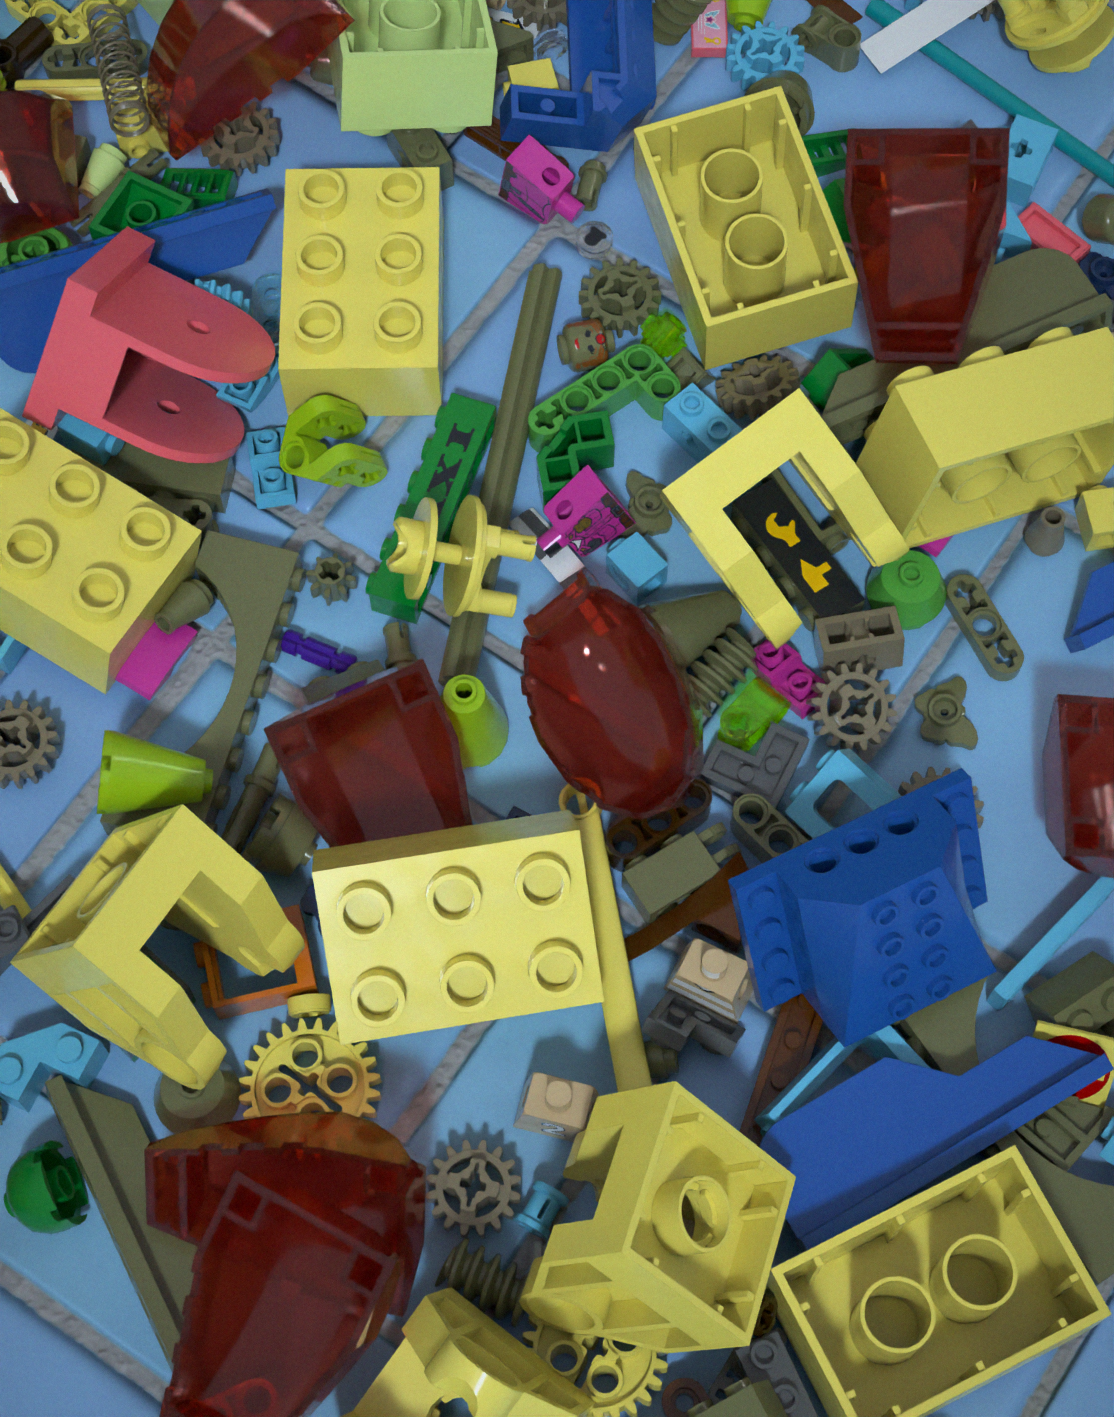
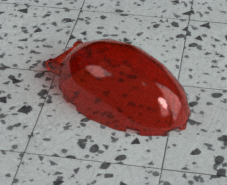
[520,568,704,820]

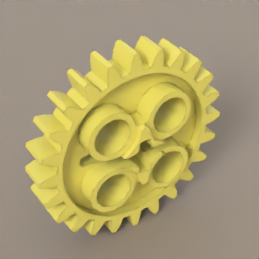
[239,1018,382,1162]
[522,1316,669,1417]

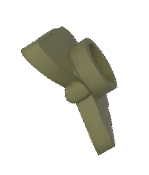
[618,471,672,539]
[914,676,978,750]

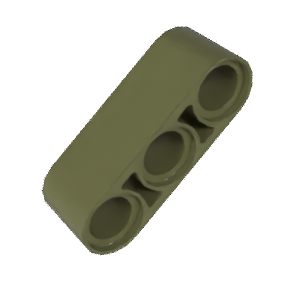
[730,793,808,863]

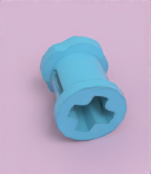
[513,1180,569,1240]

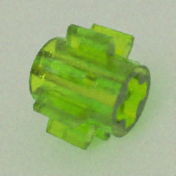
[640,312,687,359]

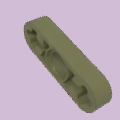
[42,39,150,79]
[945,574,1024,681]

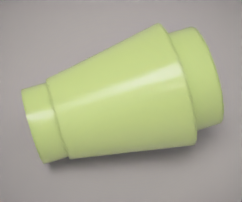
[78,143,127,200]

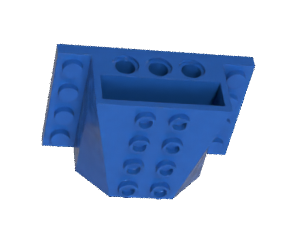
[728,768,997,1048]

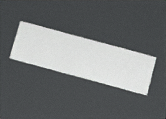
[860,0,994,74]

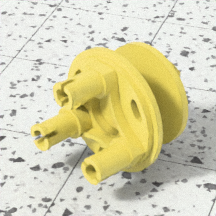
[997,0,1114,73]
[386,495,536,618]

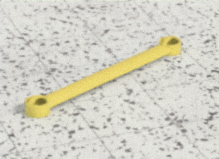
[559,780,652,1092]

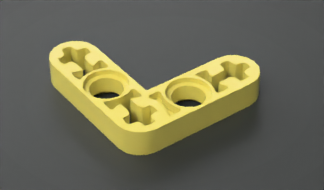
[4,0,139,46]

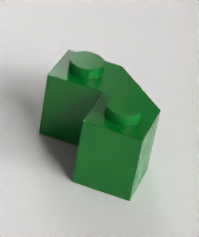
[536,410,615,513]

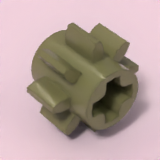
[306,553,358,606]

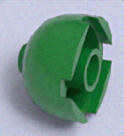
[4,1140,88,1234]

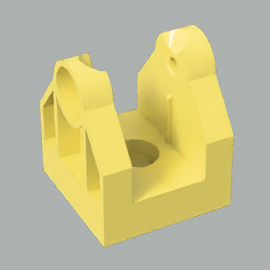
[660,388,909,650]
[10,804,305,1090]
[519,1081,796,1353]
[341,1287,596,1417]

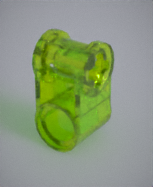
[717,677,791,752]

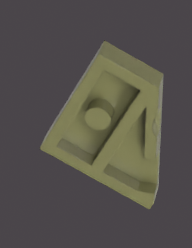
[1014,1096,1114,1171]

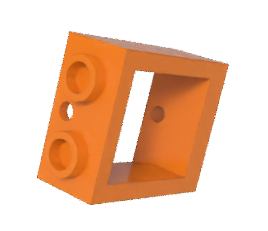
[193,904,319,1020]

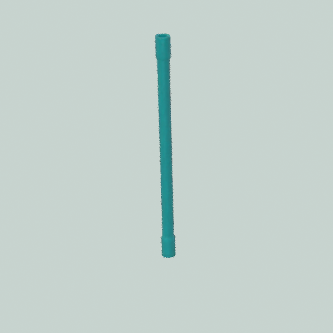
[865,0,1114,188]

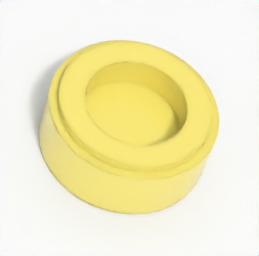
[287,993,331,1018]

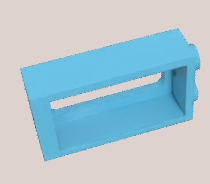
[785,748,902,839]
[754,1025,930,1137]

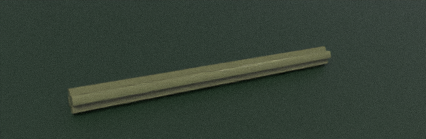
[438,263,562,687]

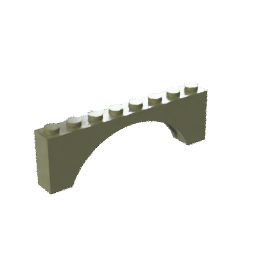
[100,530,307,835]
[890,976,1114,1286]

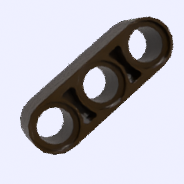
[606,778,712,872]

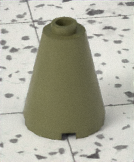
[626,590,742,683]

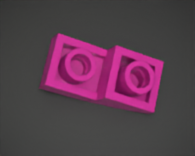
[115,622,198,700]
[752,639,825,720]

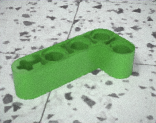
[528,344,681,453]

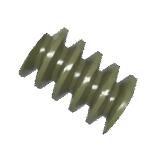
[652,0,712,46]
[670,627,759,718]
[435,1237,530,1328]

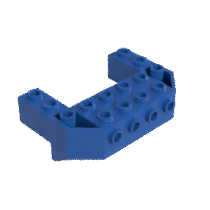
[499,0,657,152]

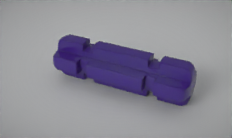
[281,629,358,674]

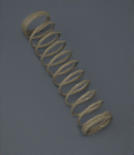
[87,4,151,137]

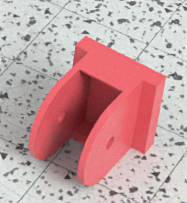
[22,226,275,463]

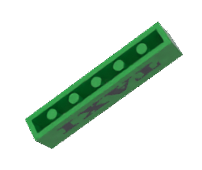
[365,393,496,625]

